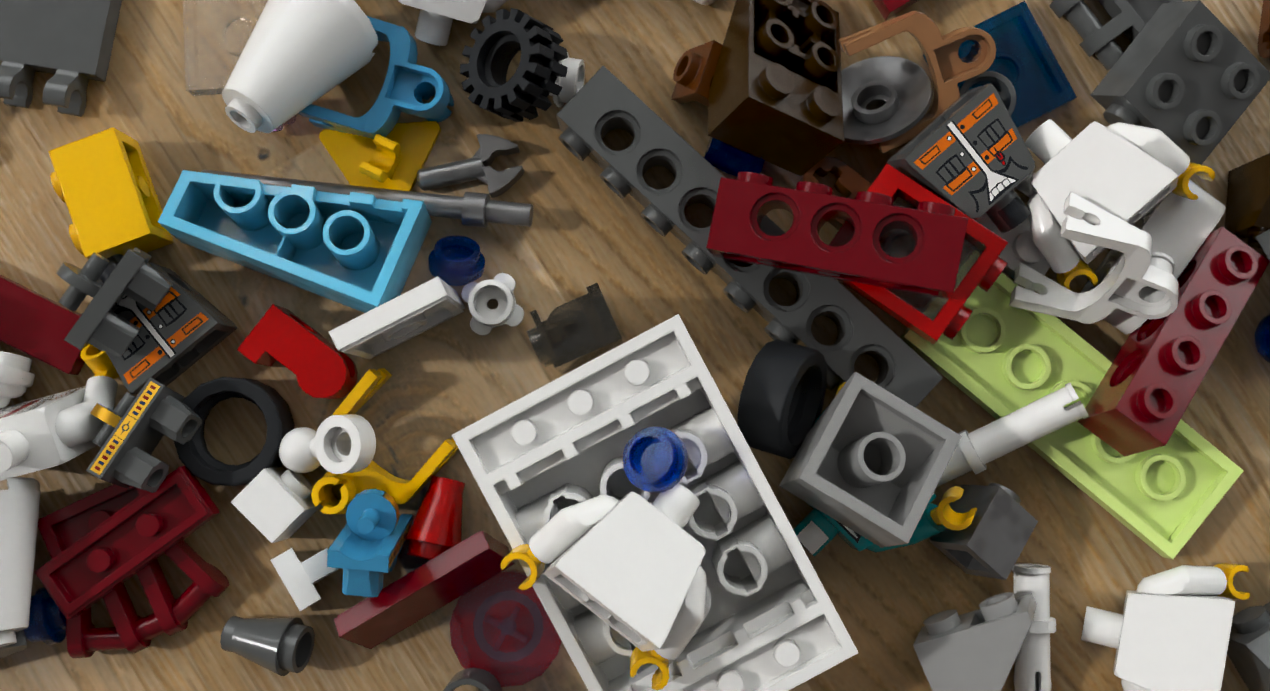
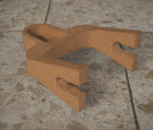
[838,11,996,153]

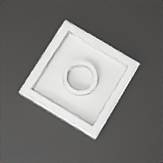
[329,276,465,360]

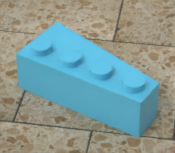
[158,170,432,313]

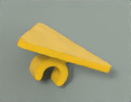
[319,121,441,191]

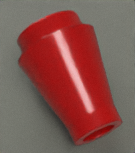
[405,476,465,560]

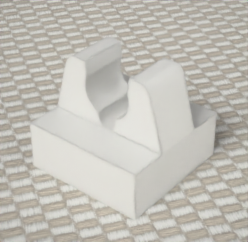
[270,548,338,612]

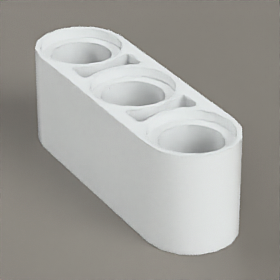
[1081,179,1226,335]

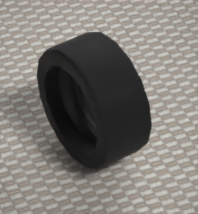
[737,339,827,459]
[174,377,295,486]

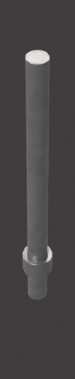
[201,170,533,228]

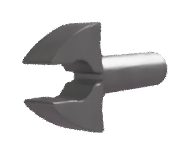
[417,134,524,198]

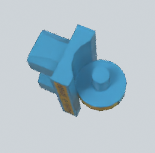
[327,489,413,597]

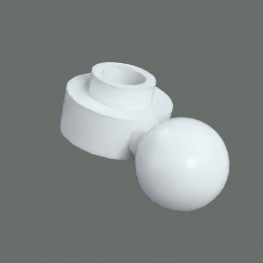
[279,414,376,474]

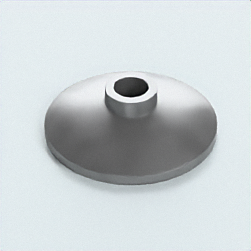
[841,56,932,145]

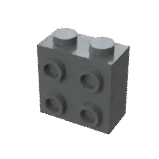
[1091,0,1270,165]

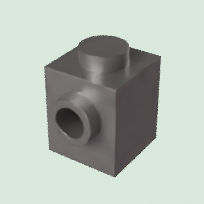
[929,483,1038,580]

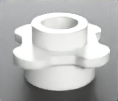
[461,273,524,335]

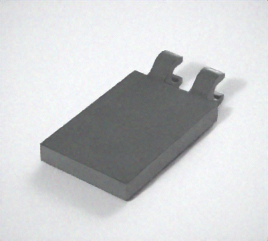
[0,0,122,117]

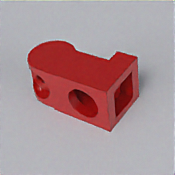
[237,304,358,399]

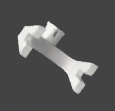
[1009,192,1179,324]

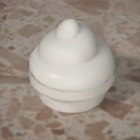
[0,351,35,409]

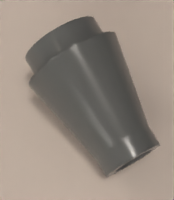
[220,616,315,676]

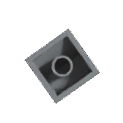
[779,372,962,548]

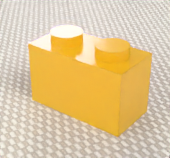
[48,127,174,259]

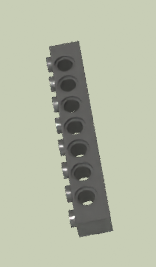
[556,66,943,408]

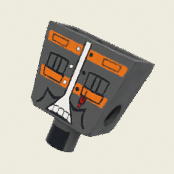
[886,83,1035,233]
[99,254,237,394]

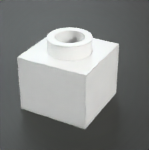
[231,467,321,543]

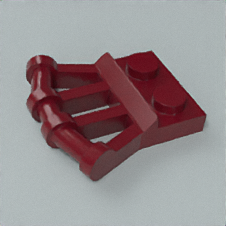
[38,484,230,658]

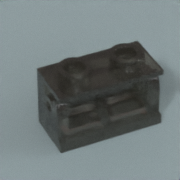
[527,283,623,374]

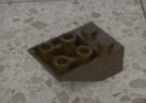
[708,0,844,176]

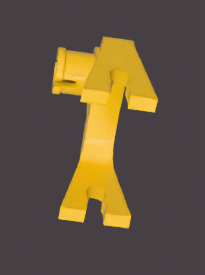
[311,368,459,515]

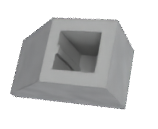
[913,592,1037,691]

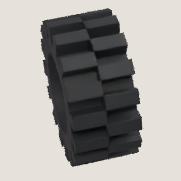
[460,8,568,122]

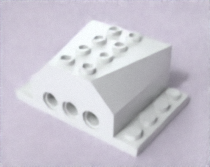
[452,314,859,691]

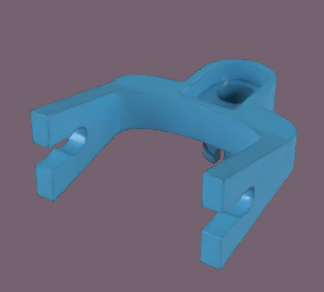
[299,16,454,139]

